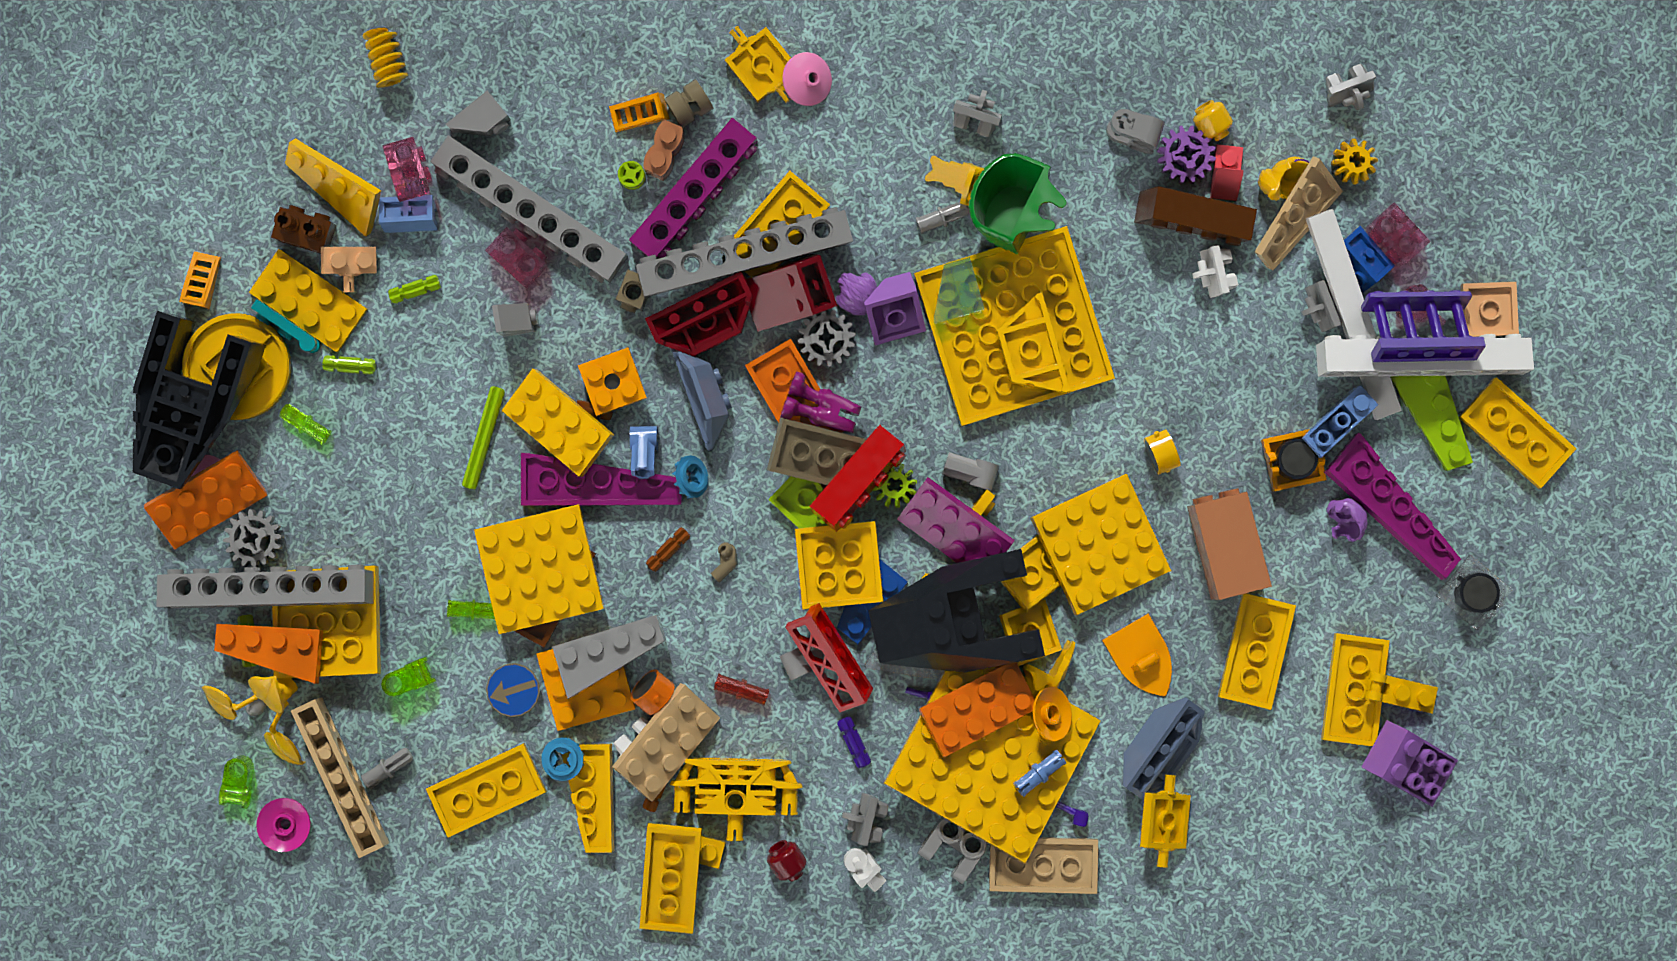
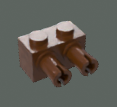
[271,205,336,254]

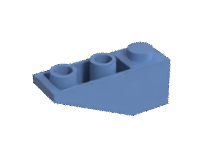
[1302,385,1378,458]

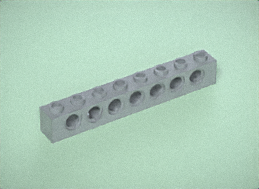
[430,135,628,283]
[636,207,853,298]
[156,565,374,609]

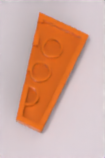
[214,624,323,684]

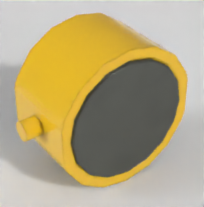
[1144,429,1181,475]

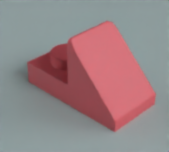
[1210,144,1244,201]

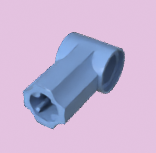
[630,426,658,479]

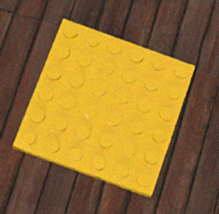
[914,226,1115,426]
[883,665,1101,863]

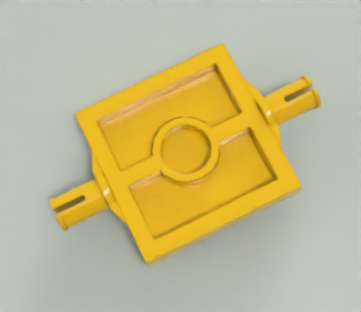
[724,26,792,103]
[1140,774,1191,868]

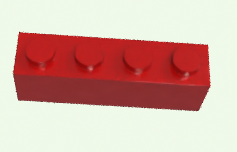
[810,424,906,532]

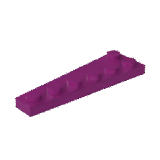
[1324,432,1461,580]
[521,453,682,506]

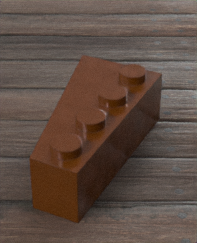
[1134,186,1257,246]

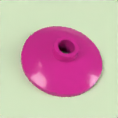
[256,798,311,852]

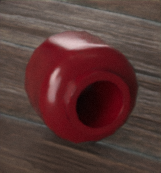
[767,840,807,882]

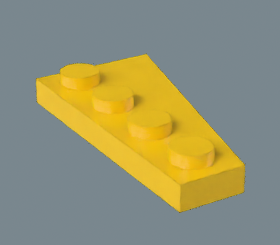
[285,138,382,237]
[559,744,615,853]

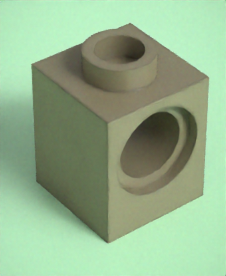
[616,269,648,313]

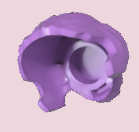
[836,273,877,316]
[1326,498,1368,542]

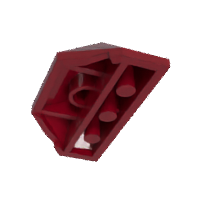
[645,271,753,356]

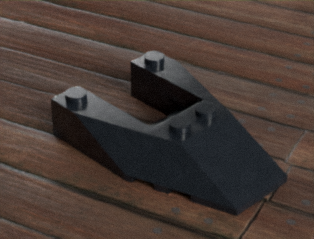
[133,311,266,489]
[868,549,1045,673]

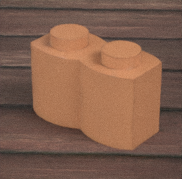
[643,120,685,181]

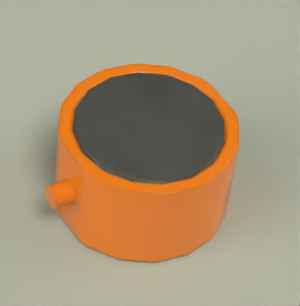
[630,669,675,715]

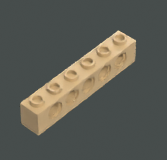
[291,697,389,858]

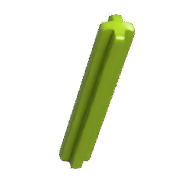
[462,386,505,490]

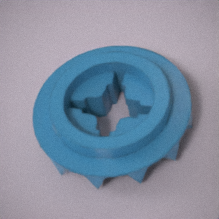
[672,455,708,498]
[541,738,584,781]

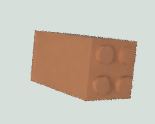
[1187,488,1272,600]

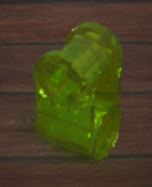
[381,657,436,696]
[218,755,254,809]

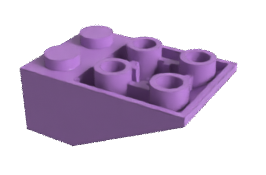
[1362,720,1458,807]

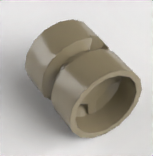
[664,79,714,128]

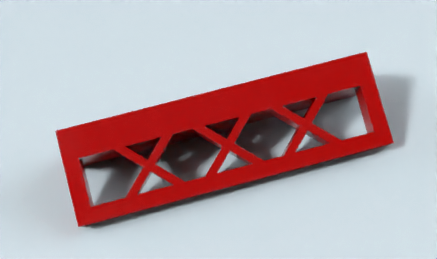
[785,603,873,712]

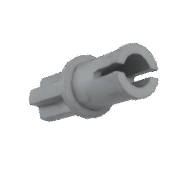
[916,202,969,234]
[361,748,413,789]

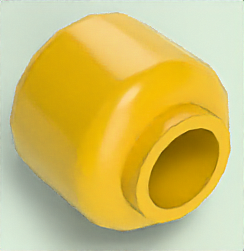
[1193,100,1233,141]

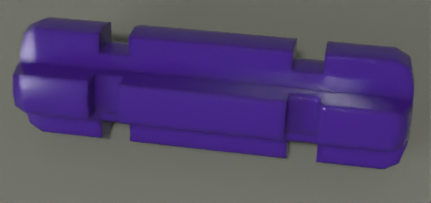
[837,716,871,768]

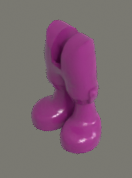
[780,371,862,433]

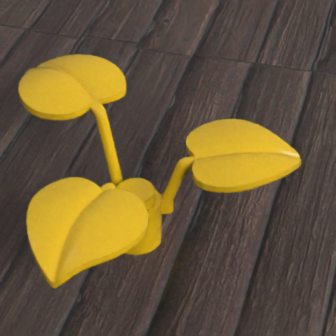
[201,676,305,765]

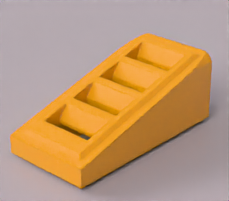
[609,92,670,133]
[179,251,221,309]

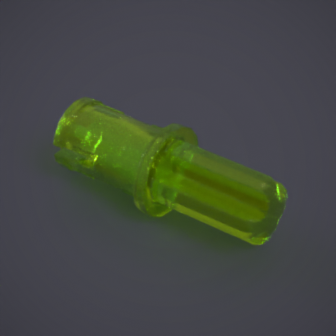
[279,404,332,445]
[447,599,495,621]

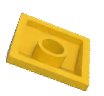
[999,599,1062,666]

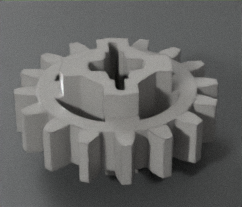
[798,310,856,367]
[223,509,284,567]

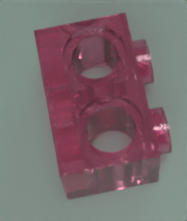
[382,137,433,202]
[1366,202,1431,266]
[485,227,548,289]

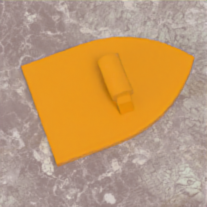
[1102,614,1172,696]

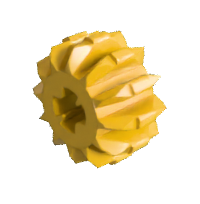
[1331,138,1378,185]

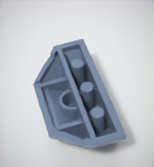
[671,349,732,451]
[1123,697,1205,800]

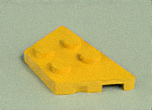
[997,292,1071,393]

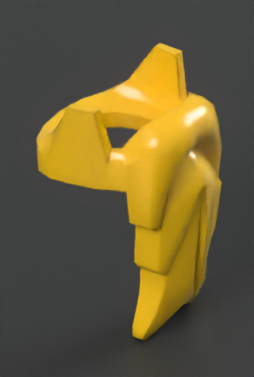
[925,156,984,206]
[1022,640,1075,692]

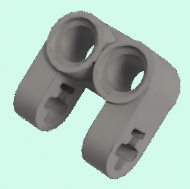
[1106,109,1165,154]
[917,817,986,884]

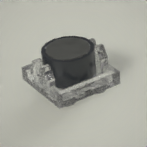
[1435,555,1513,630]

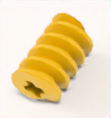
[362,27,408,88]

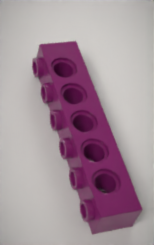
[629,117,758,259]

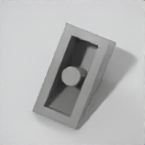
[446,91,511,136]
[492,303,538,337]

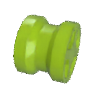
[618,161,646,190]

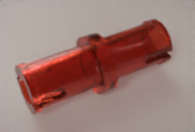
[713,673,769,706]

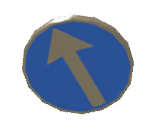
[486,663,540,717]

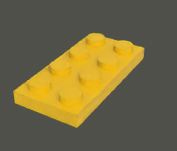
[721,170,830,277]
[249,249,368,353]
[501,368,614,477]
[1459,377,1577,489]
[1217,593,1296,710]
[1321,633,1390,746]
[426,743,547,837]
[639,823,702,934]

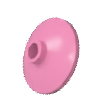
[782,52,832,106]

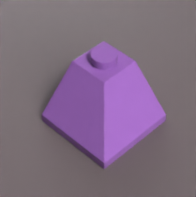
[864,272,926,346]

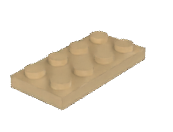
[612,683,720,801]
[989,837,1098,894]

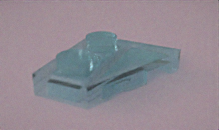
[933,258,984,324]

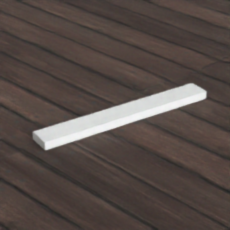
[1306,209,1402,420]

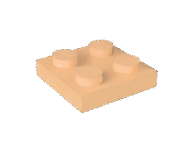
[1460,282,1519,337]

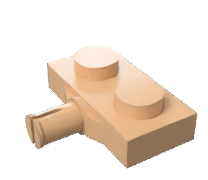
[321,247,377,292]

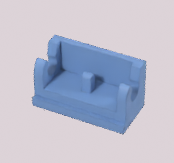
[379,195,438,233]

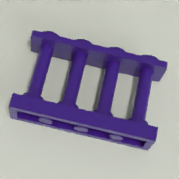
[1361,290,1486,362]

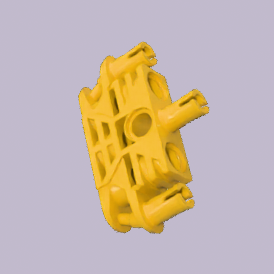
[669,757,803,841]

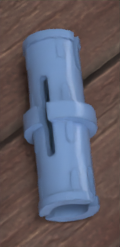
[1013,750,1066,797]

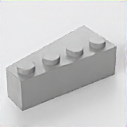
[552,615,666,699]

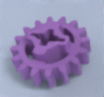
[1157,125,1216,184]

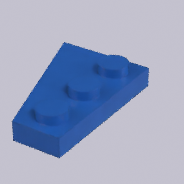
[837,559,908,644]

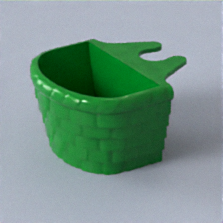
[969,153,1067,254]

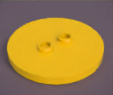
[182,313,291,420]

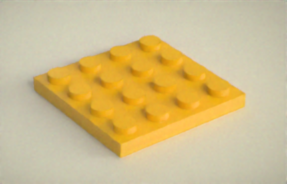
[1030,474,1171,615]
[474,504,605,634]
[272,566,381,679]

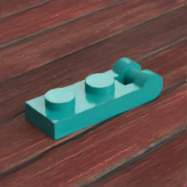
[251,299,321,353]

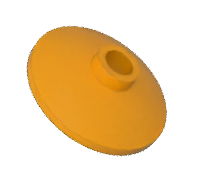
[1033,687,1072,741]

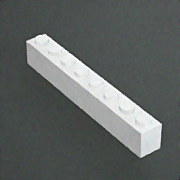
[1316,334,1534,377]

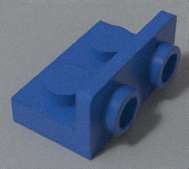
[1344,226,1395,292]

